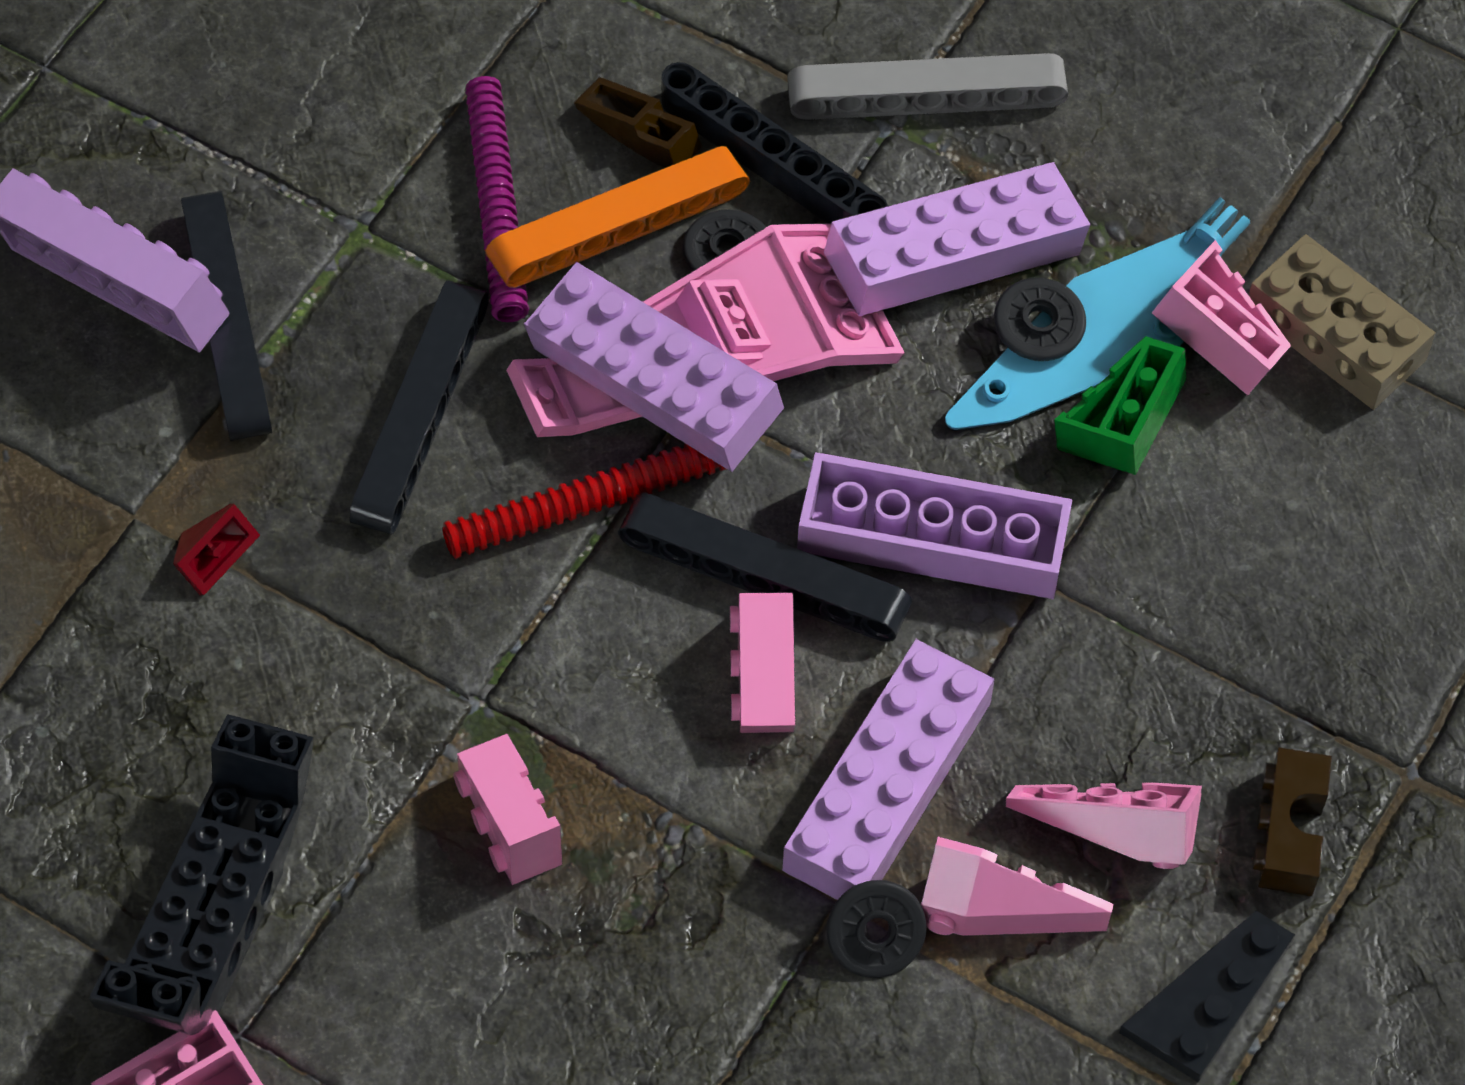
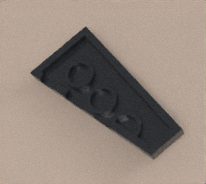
[1119,911,1295,1083]

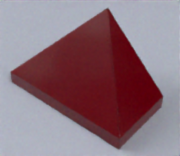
[173,504,260,596]

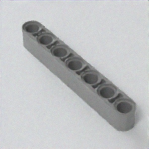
[787,53,1068,120]

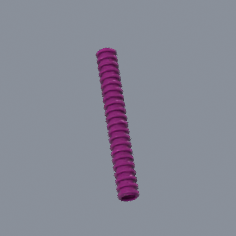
[465,76,529,322]

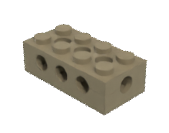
[1249,234,1436,410]

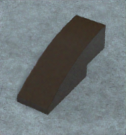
[574,77,702,168]

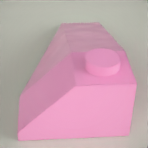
[1006,783,1201,869]
[921,837,1113,936]

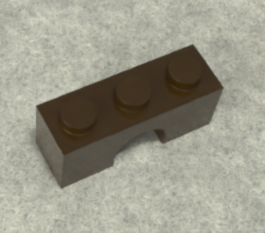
[1252,747,1332,896]

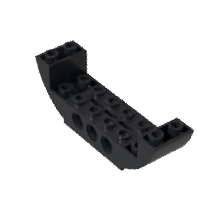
[90,714,314,1035]

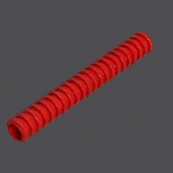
[442,443,727,559]

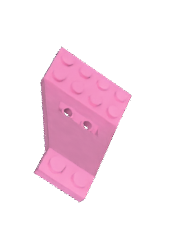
[506,224,905,437]

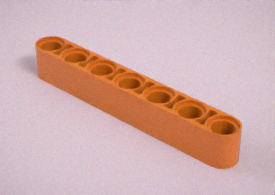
[485,146,750,288]

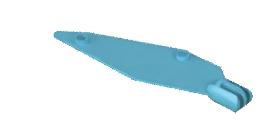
[945,197,1250,430]

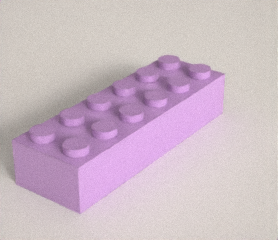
[824,162,1091,316]
[0,168,230,353]
[524,262,784,472]
[797,452,1072,599]
[782,639,994,900]

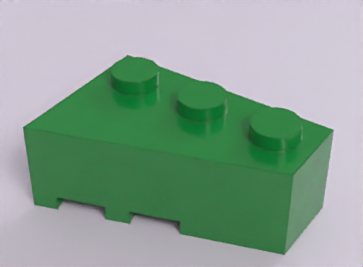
[1054,336,1186,475]

